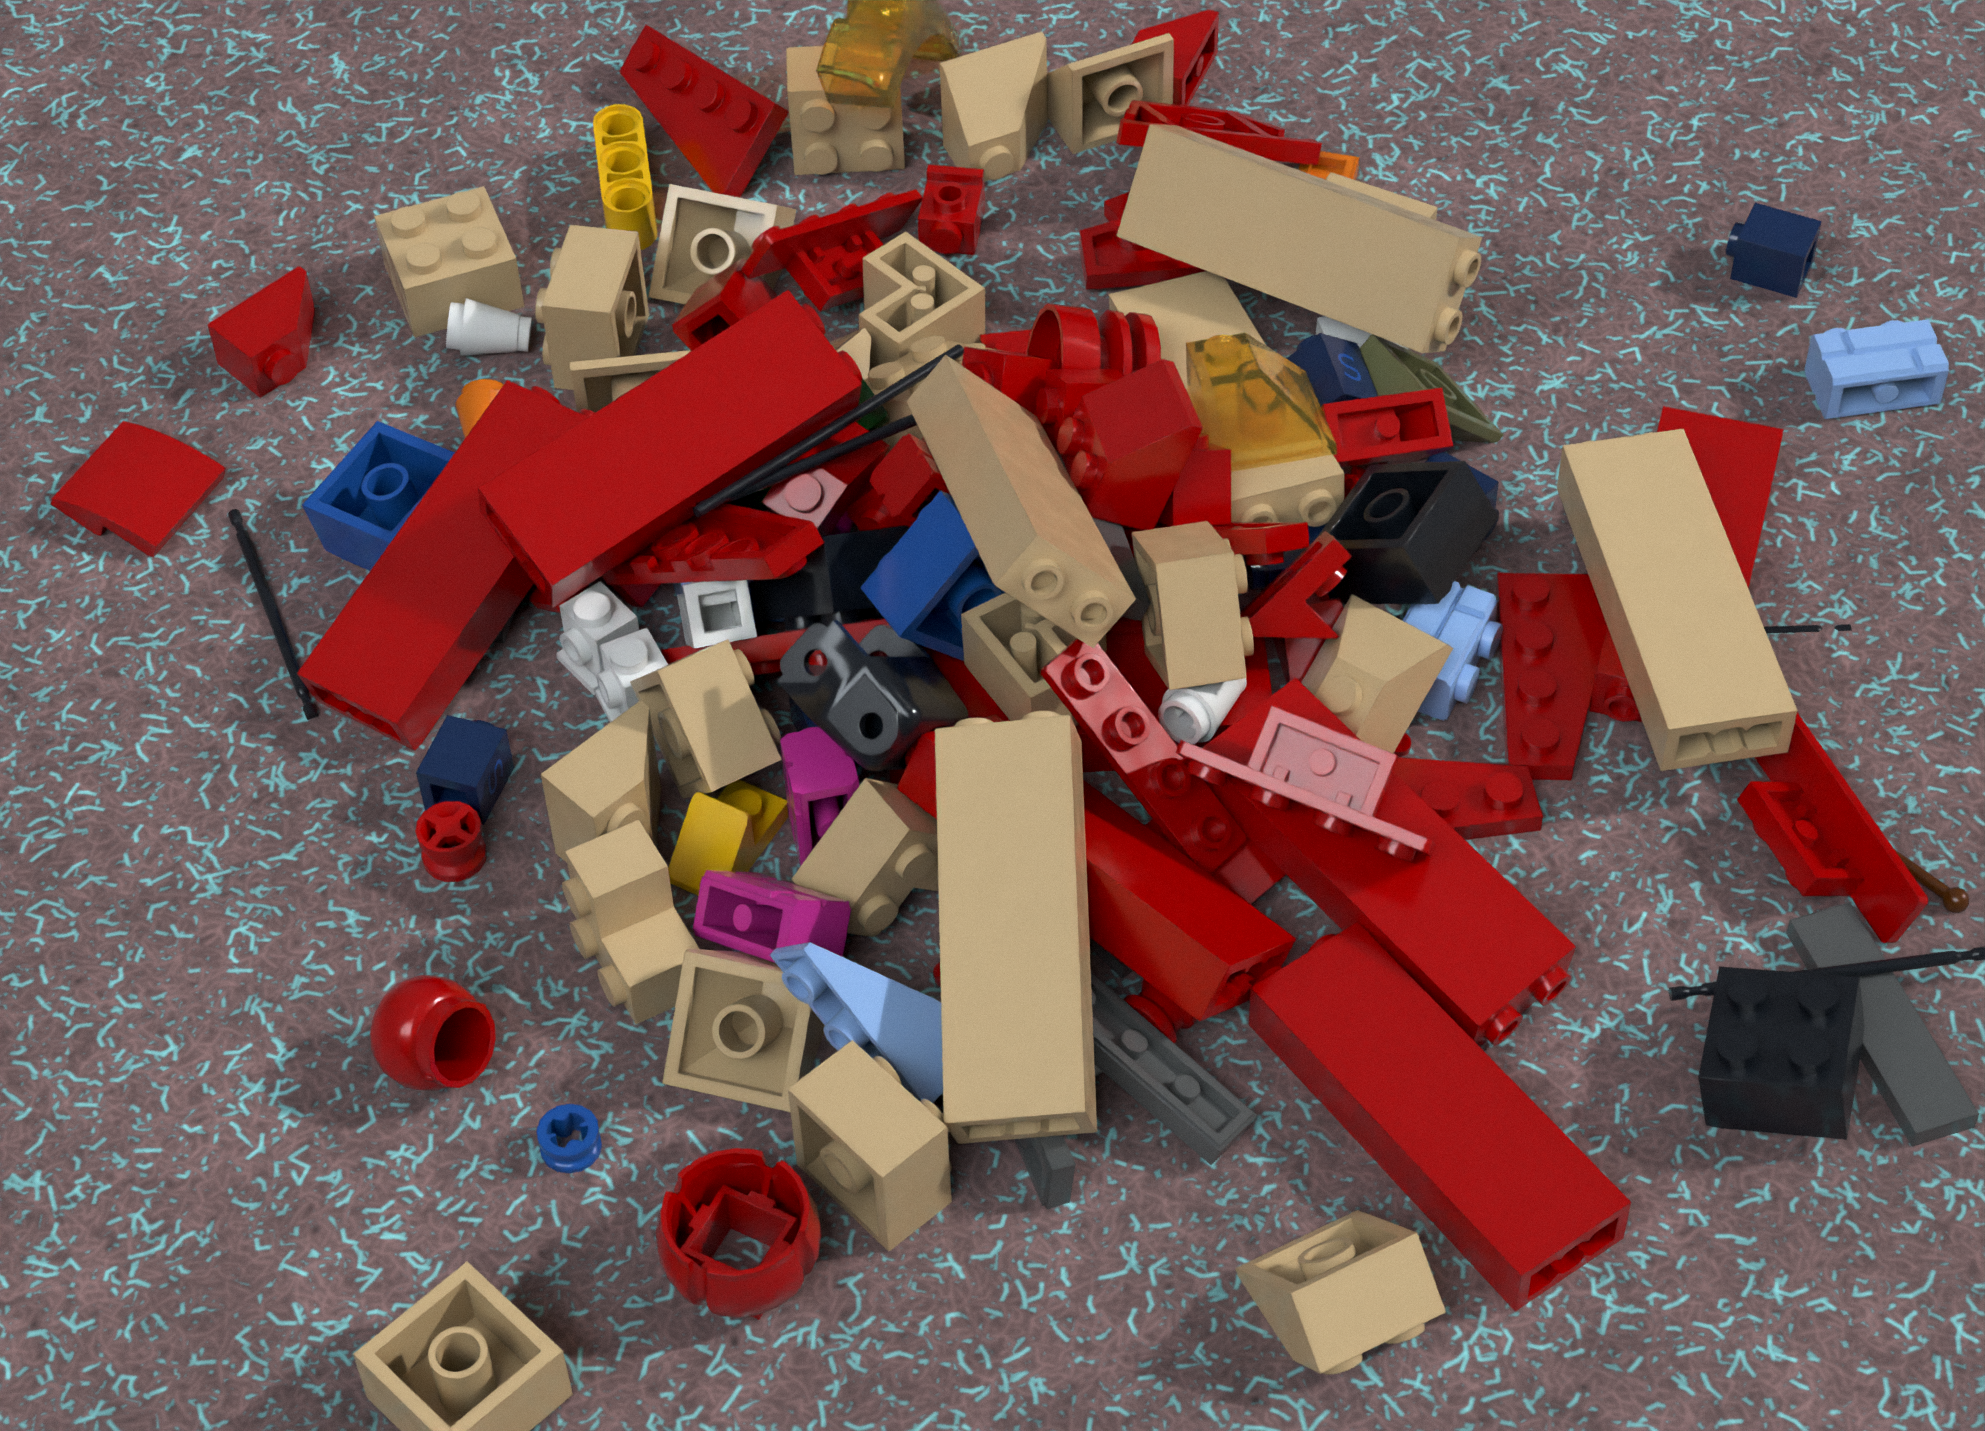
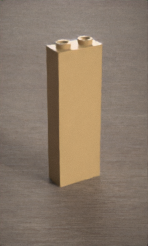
[1117,124,1482,353]
[1109,271,1344,527]
[906,355,1136,648]
[1557,429,1798,771]
[935,711,1097,1144]

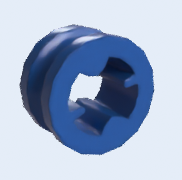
[536,1104,602,1174]

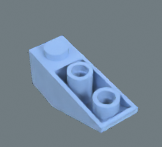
[770,942,943,1103]

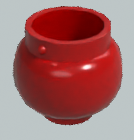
[370,975,496,1091]

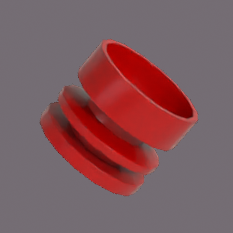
[1026,303,1161,376]

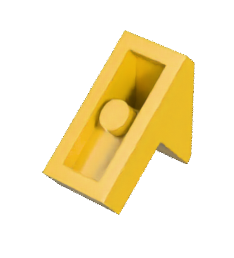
[668,780,788,895]

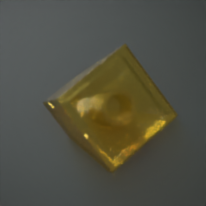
[1186,333,1337,472]

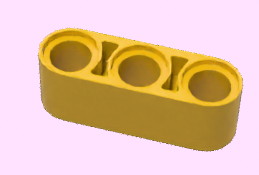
[593,104,658,250]

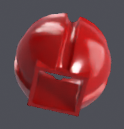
[655,1148,821,1320]

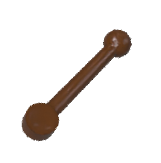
[1894,849,1970,913]

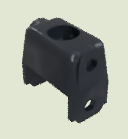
[777,620,969,771]

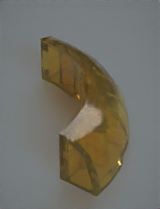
[816,0,962,108]

